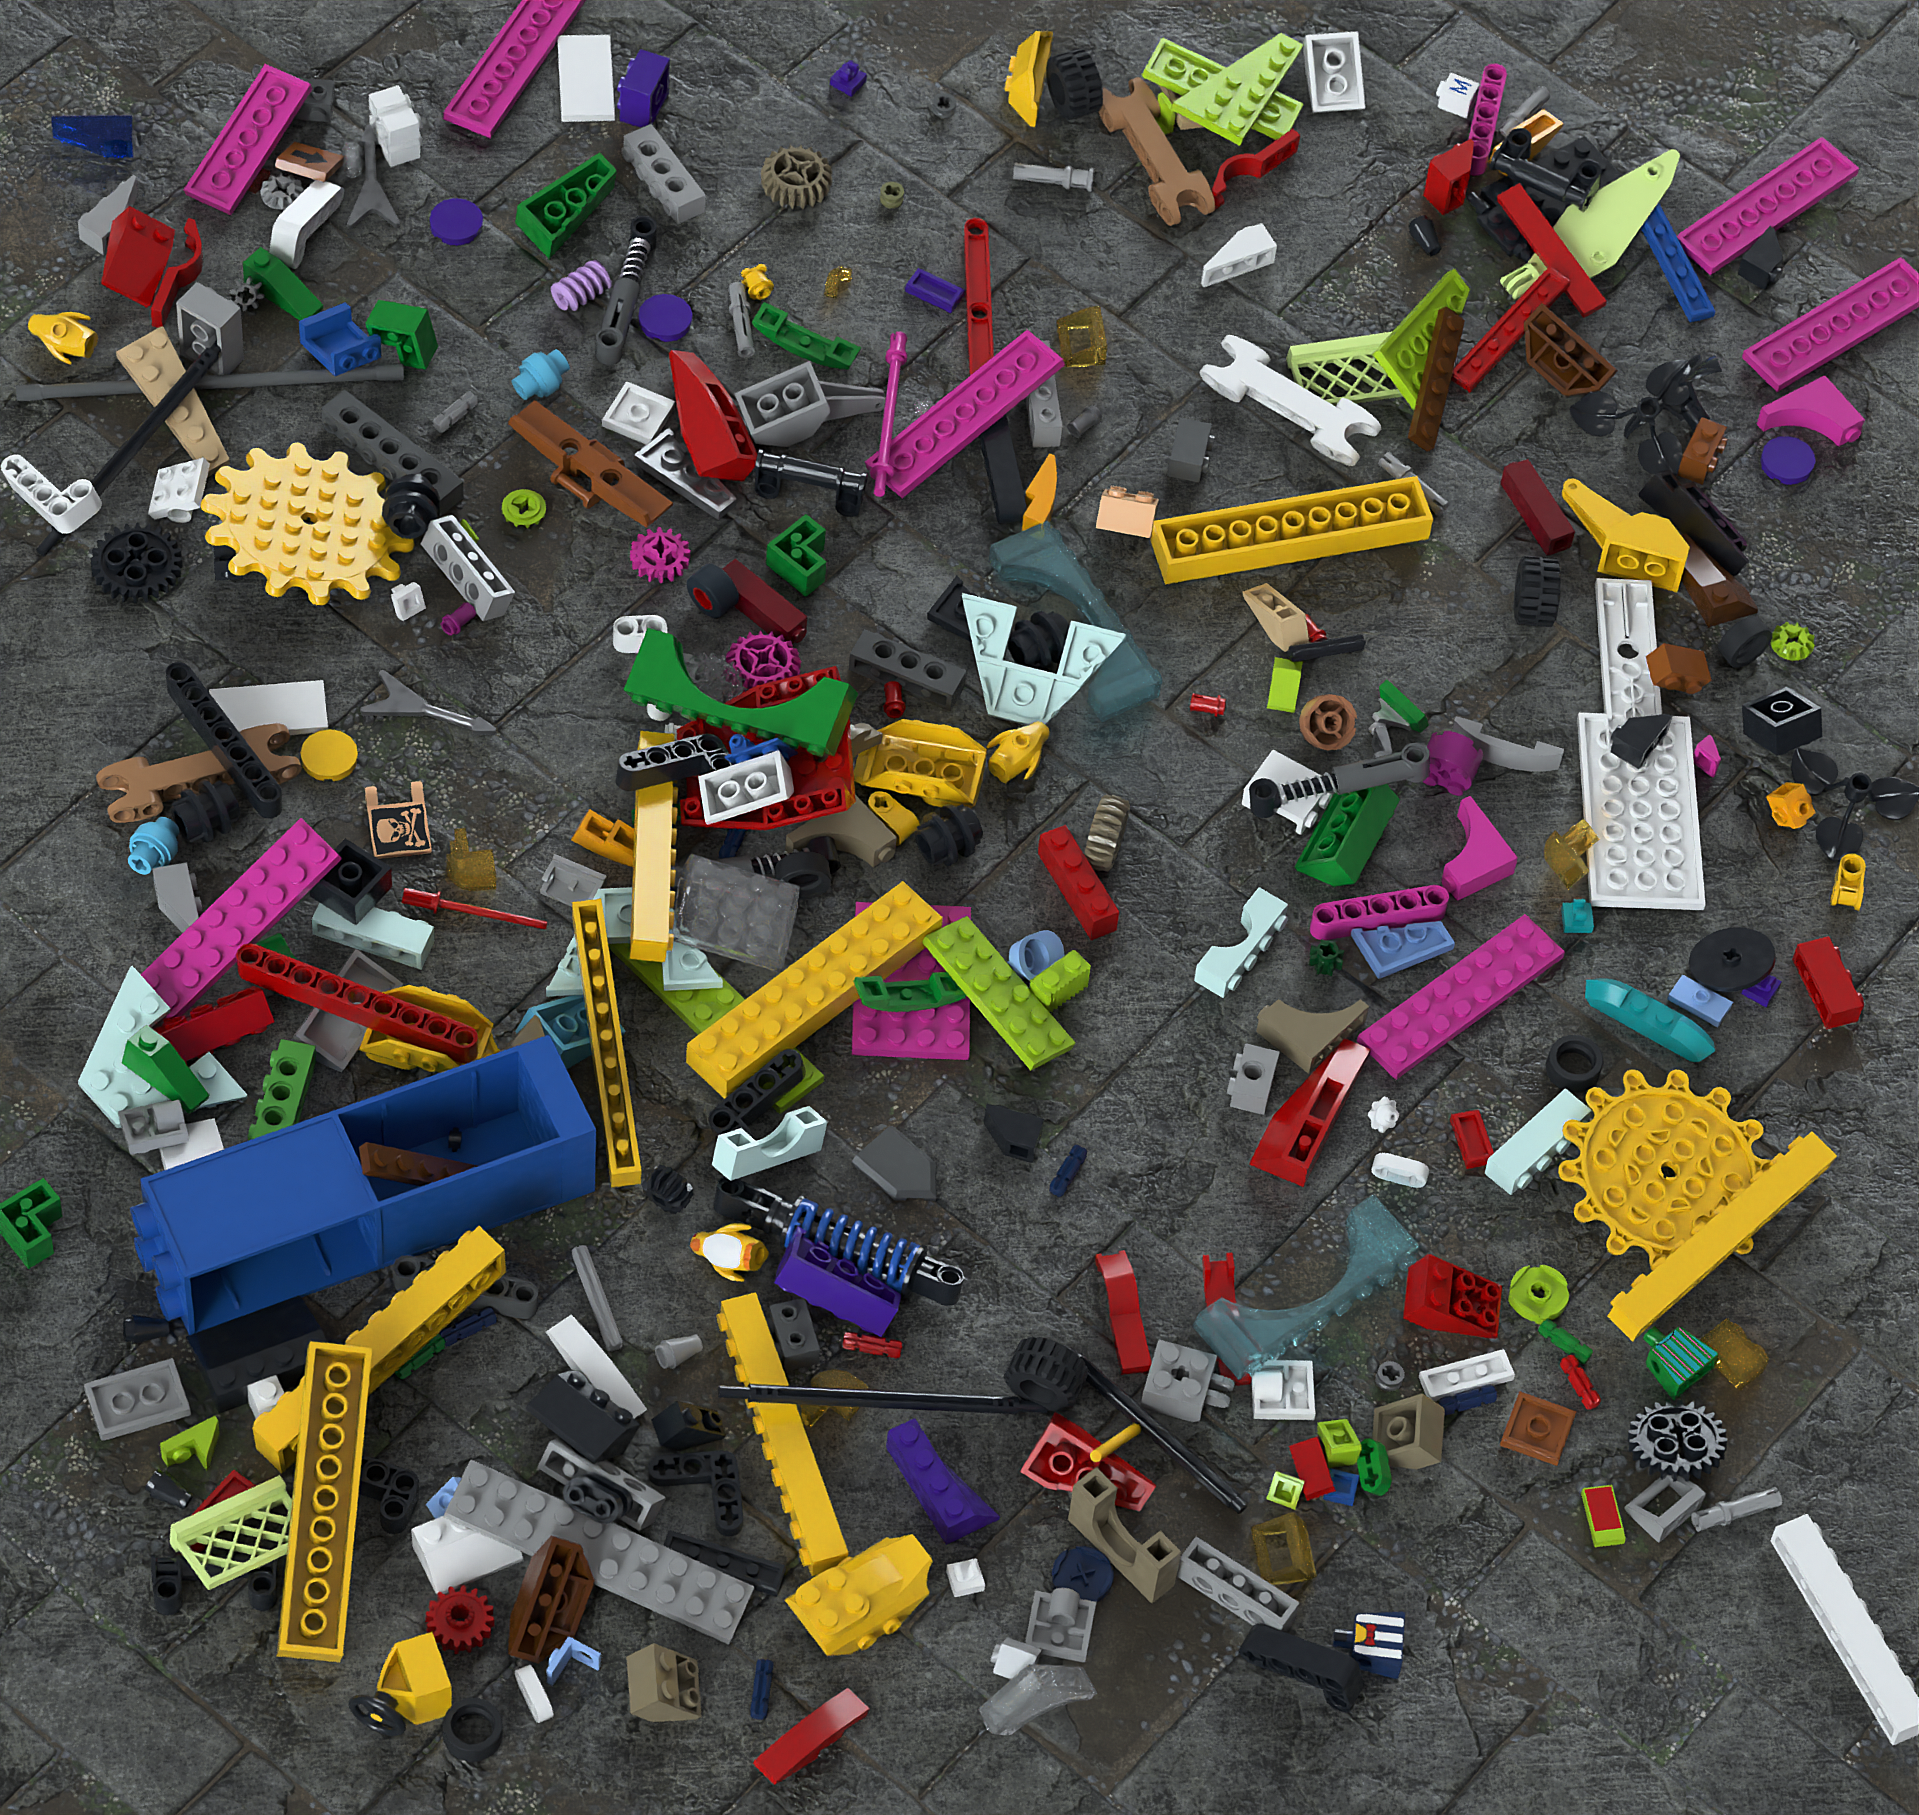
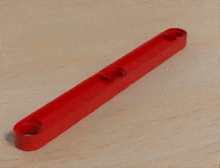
[964,218,994,376]

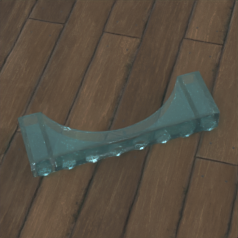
[989,520,1162,722]
[1192,1194,1420,1380]

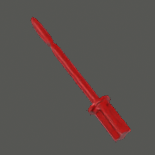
[401,888,547,929]

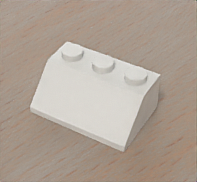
[698,750,794,825]
[412,1516,523,1594]

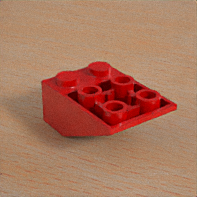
[1403,1254,1502,1339]

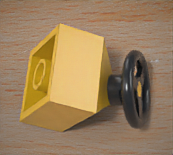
[349,1632,452,1736]

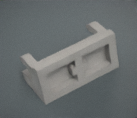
[540,854,607,907]

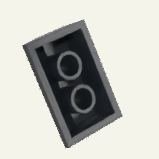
[525,1370,641,1464]

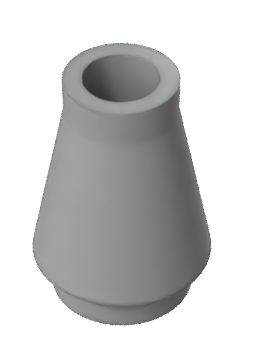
[655,1334,703,1369]

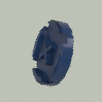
[1051,1546,1114,1603]

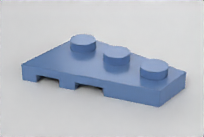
[1351,921,1455,979]

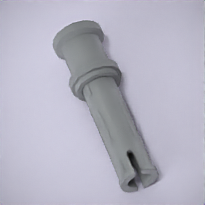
[1013,163,1094,192]

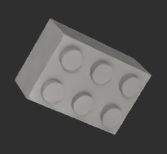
[176,282,244,375]

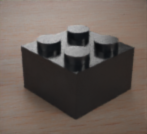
[1742,686,1822,756]
[309,838,392,925]

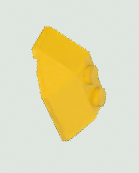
[1005,31,1053,127]

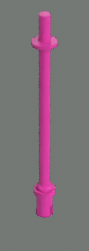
[870,332,907,497]

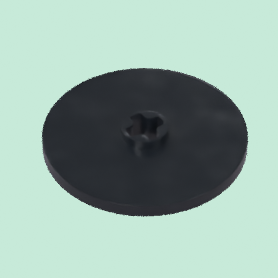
[1689,927,1776,992]

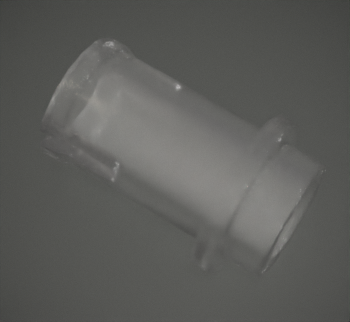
[341,142,363,177]

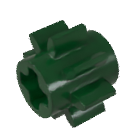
[1308,939,1345,976]

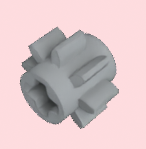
[230,276,265,311]

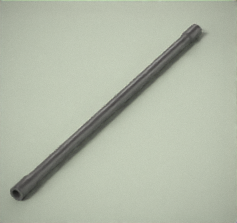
[16,364,404,401]

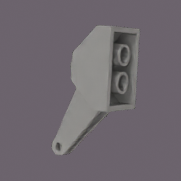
[734,361,886,447]

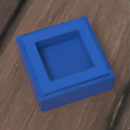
[1323,1468,1359,1506]

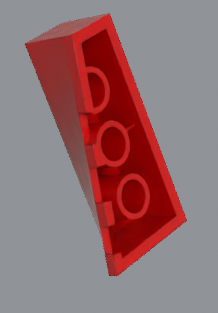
[153,986,275,1064]

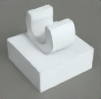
[391,582,426,621]
[946,1558,985,1597]

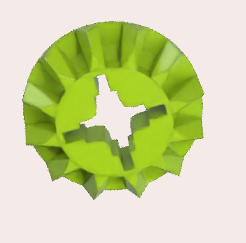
[502,489,546,529]
[1770,621,1815,661]

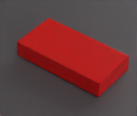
[1450,1109,1494,1169]
[1289,1436,1336,1501]

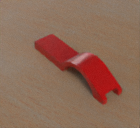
[1212,129,1300,211]
[151,218,203,328]
[1095,1250,1152,1375]
[1202,1253,1252,1386]

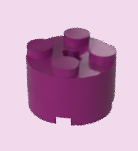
[1422,731,1484,796]

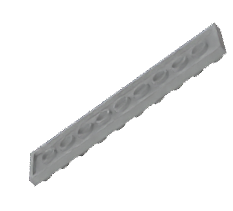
[444,1459,754,1645]

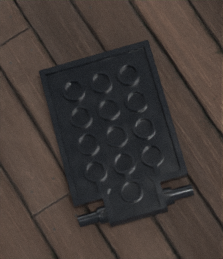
[1467,136,1622,264]

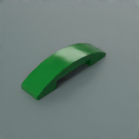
[752,302,861,369]
[854,972,967,1012]

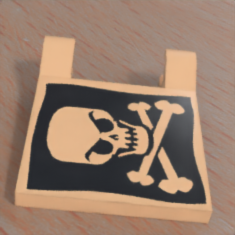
[365,781,432,859]

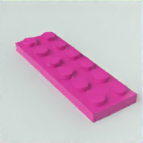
[184,64,312,215]

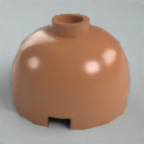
[1299,694,1357,750]

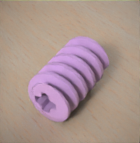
[551,260,612,311]

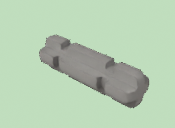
[433,391,478,433]

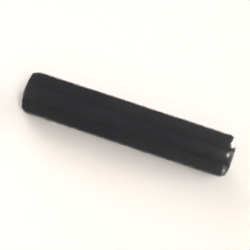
[1287,634,1366,662]

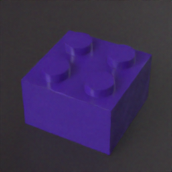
[617,49,670,128]

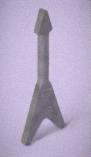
[347,124,400,229]
[360,670,496,735]

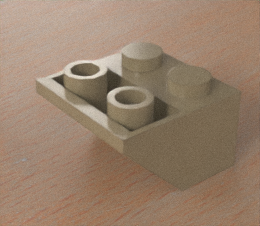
[627,1643,702,1722]

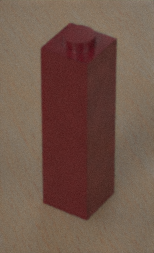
[1500,459,1575,556]
[722,558,807,644]

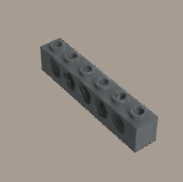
[321,389,464,517]

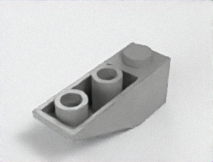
[78,175,138,255]
[152,862,203,933]

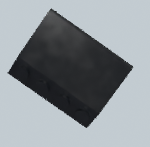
[186,1295,328,1414]

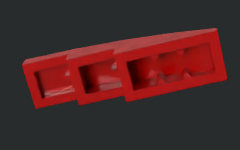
[753,1688,869,1785]

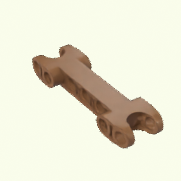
[1098,77,1215,226]
[96,723,302,823]

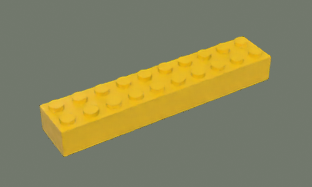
[1150,476,1433,584]
[686,881,943,1099]
[252,1226,506,1474]
[277,1341,372,1662]

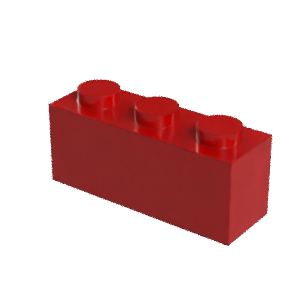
[1792,936,1864,1030]

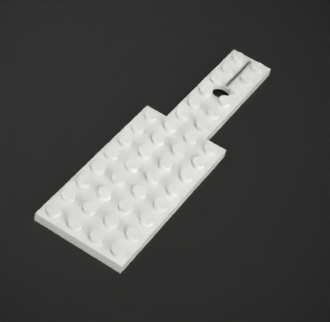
[1577,578,1705,910]

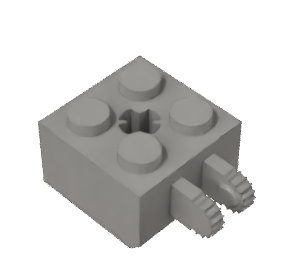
[1141,1340,1235,1422]

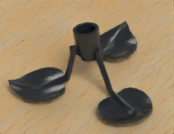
[1624,354,1722,439]
[1570,360,1692,476]
[1791,747,1919,861]

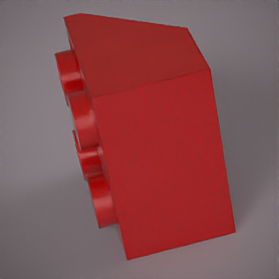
[1423,139,1474,216]

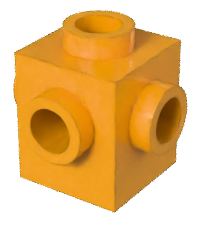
[1766,782,1816,829]

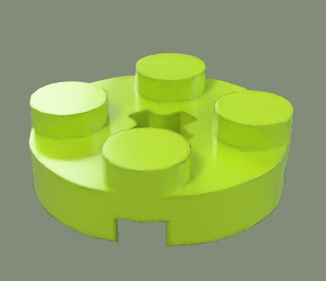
[1508,1265,1569,1325]

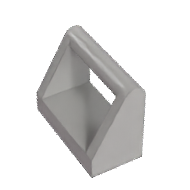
[1625,1475,1706,1543]

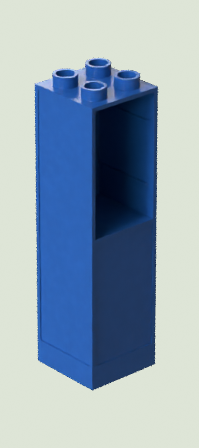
[130,1035,596,1335]

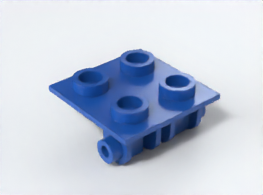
[725,734,798,765]

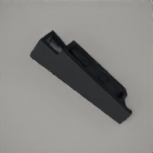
[1638,469,1749,576]

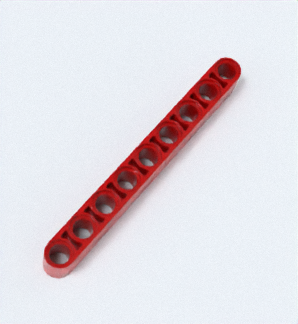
[236,943,478,1064]

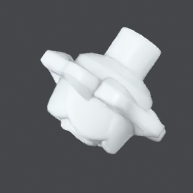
[1368,1097,1399,1133]

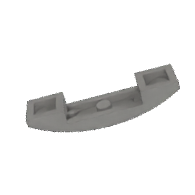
[1452,716,1564,772]

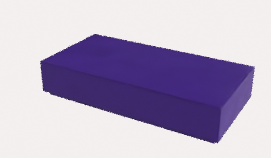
[905,268,965,314]

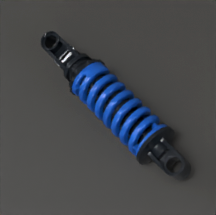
[713,1176,964,1306]

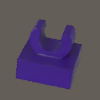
[830,60,867,97]
[1741,975,1782,1008]

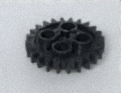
[90,522,183,604]
[1628,1399,1727,1482]

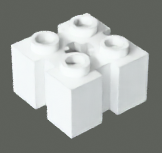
[369,85,423,167]

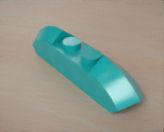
[1585,978,1715,1062]

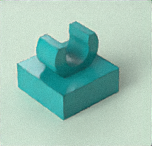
[1561,899,1594,933]

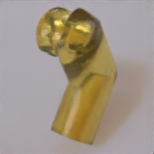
[824,265,852,298]

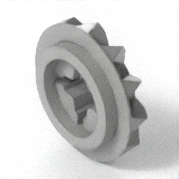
[260,173,304,210]

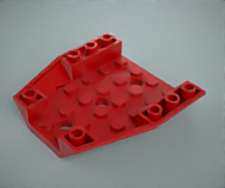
[676,666,856,830]

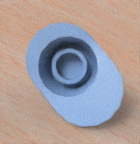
[1007,930,1065,981]

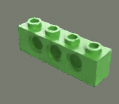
[248,1039,316,1141]

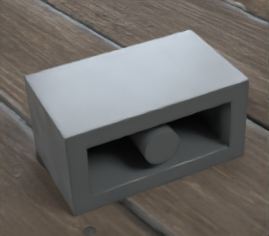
[1167,418,1215,483]

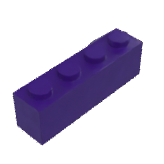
[774,1226,901,1337]
[886,1418,1000,1545]

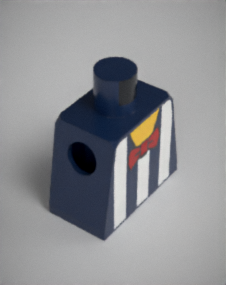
[1332,1612,1405,1679]

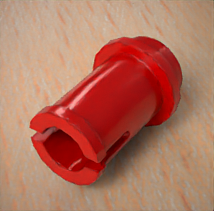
[1305,614,1327,642]
[883,681,906,718]
[1190,693,1226,717]

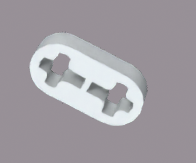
[1371,1153,1429,1188]
[515,1665,553,1723]

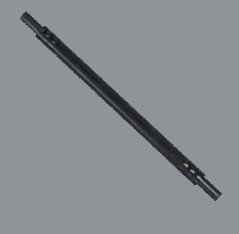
[36,340,221,557]
[718,1384,1048,1415]

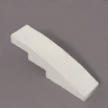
[546,1315,647,1419]

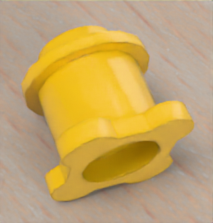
[741,264,774,300]

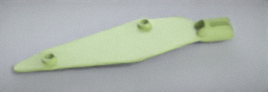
[1500,149,1680,301]

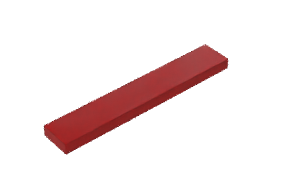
[1497,183,1607,318]
[1451,267,1570,392]

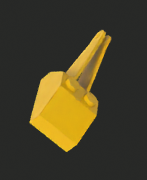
[1562,479,1690,592]

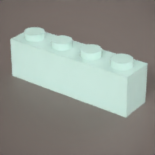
[312,903,434,970]
[1484,1089,1592,1195]

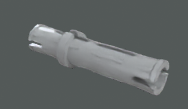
[1494,86,1551,143]
[728,282,755,358]
[1378,452,1449,516]
[1691,1487,1782,1532]

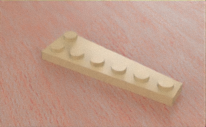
[116,326,230,477]

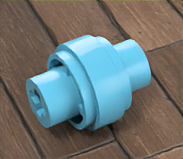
[512,349,570,400]
[128,817,179,875]

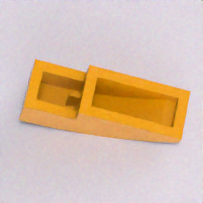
[1489,109,1563,176]
[1021,453,1057,540]
[571,809,634,867]

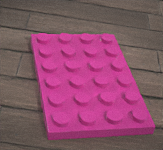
[852,902,971,1060]

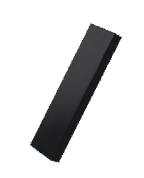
[663,1530,787,1597]

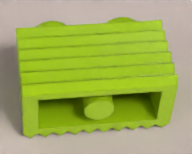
[1029,950,1091,1012]

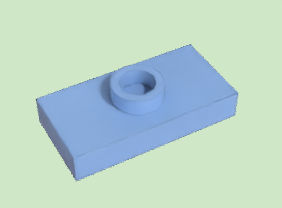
[1667,975,1733,1028]

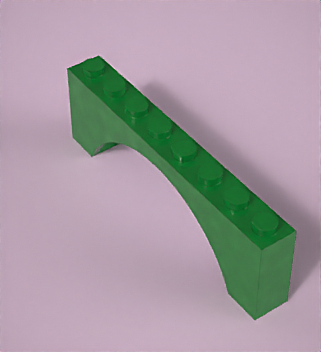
[624,628,858,757]

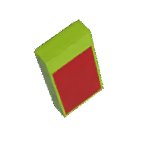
[1581,1485,1626,1547]

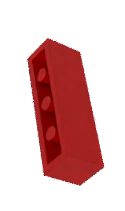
[1038,824,1119,941]

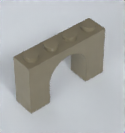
[1068,1467,1181,1603]

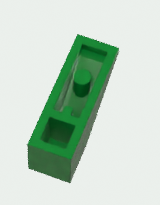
[243,247,323,320]
[121,1025,209,1114]

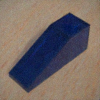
[51,115,134,158]

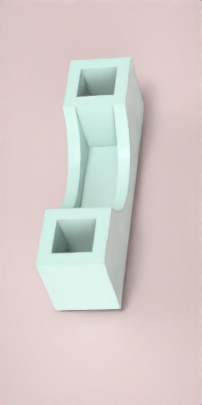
[1194,887,1288,998]
[712,1106,827,1181]

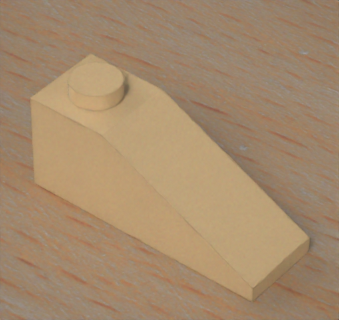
[1242,583,1309,652]

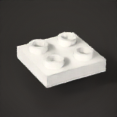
[148,457,210,523]
[1251,1360,1315,1420]

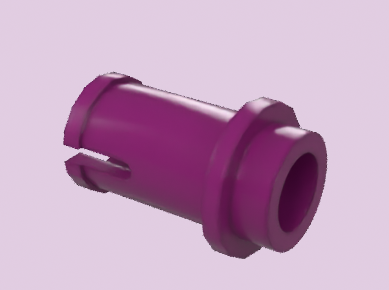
[441,602,476,635]

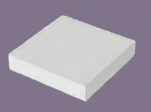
[602,381,675,445]

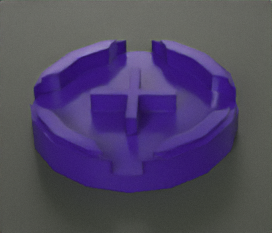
[429,198,483,246]
[638,294,692,342]
[1760,436,1816,485]

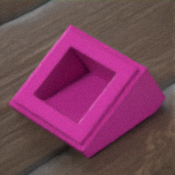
[1693,734,1721,778]

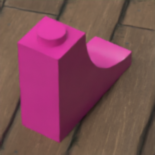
[1757,375,1865,447]
[1442,796,1518,901]

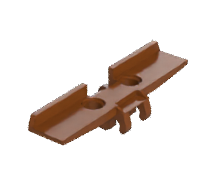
[508,400,673,528]

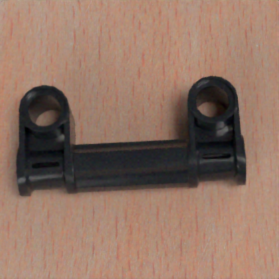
[1489,128,1602,212]
[754,449,868,517]
[151,1551,278,1616]

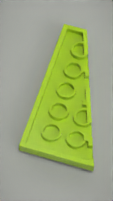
[1171,33,1304,146]
[1372,268,1470,410]

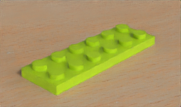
[1141,37,1304,140]
[922,916,1075,1071]

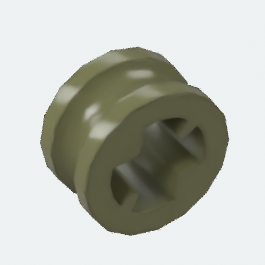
[880,182,904,208]

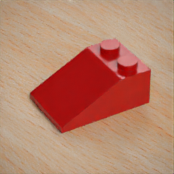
[101,206,175,308]

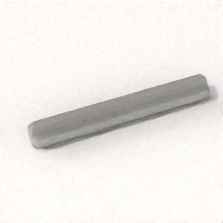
[572,1245,622,1352]

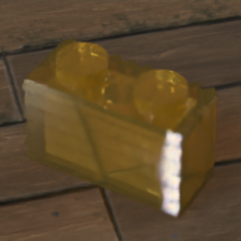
[1700,1318,1769,1391]

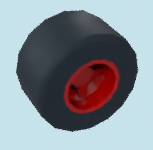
[687,564,739,618]

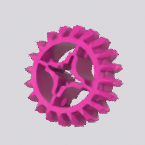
[725,630,801,693]

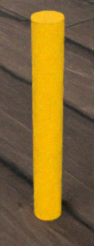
[1090,1423,1141,1462]

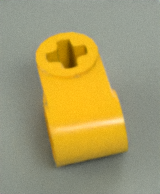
[868,791,920,846]
[1830,854,1866,911]

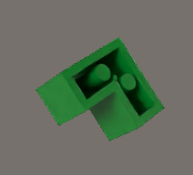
[365,300,438,370]
[766,514,826,597]
[0,1178,63,1269]

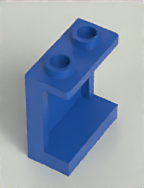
[299,302,381,376]

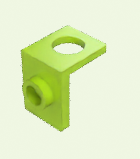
[1155,92,1176,135]

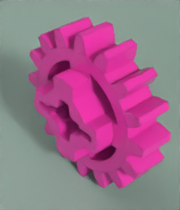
[630,527,691,583]

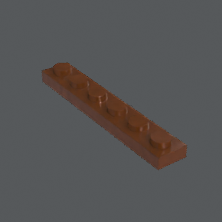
[1408,306,1465,452]
[359,1142,478,1187]

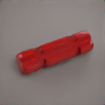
[843,1331,902,1358]
[1560,1355,1601,1410]

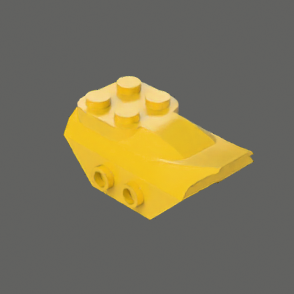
[854,719,987,808]
[359,985,501,1073]
[784,1534,932,1656]

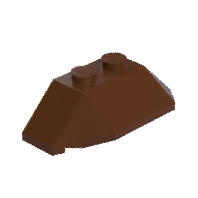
[1524,303,1618,397]
[508,1535,595,1663]

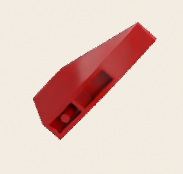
[669,350,758,482]
[1249,1038,1371,1187]

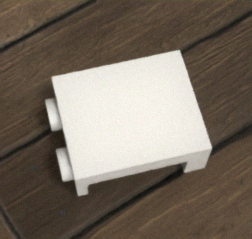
[1242,750,1332,835]

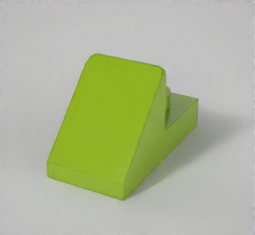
[1267,657,1303,713]
[160,1416,219,1471]
[1317,1419,1361,1468]

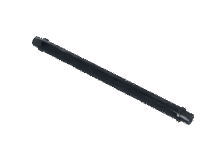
[1069,1347,1248,1514]

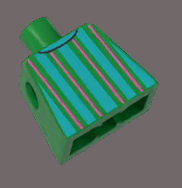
[1643,1326,1719,1400]

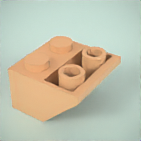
[1096,486,1159,538]

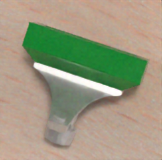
[1369,680,1429,735]

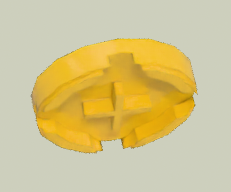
[300,729,358,781]

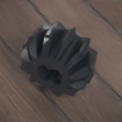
[641,1164,694,1214]

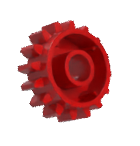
[426,1585,494,1654]

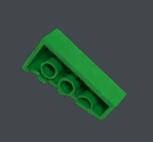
[515,152,617,259]

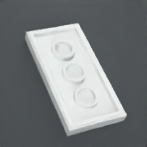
[558,35,614,122]
[209,680,328,740]

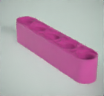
[1468,64,1507,176]
[1310,885,1449,940]

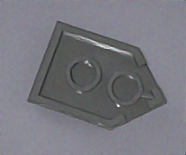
[851,1126,937,1201]

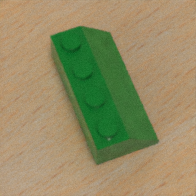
[1294,784,1400,887]

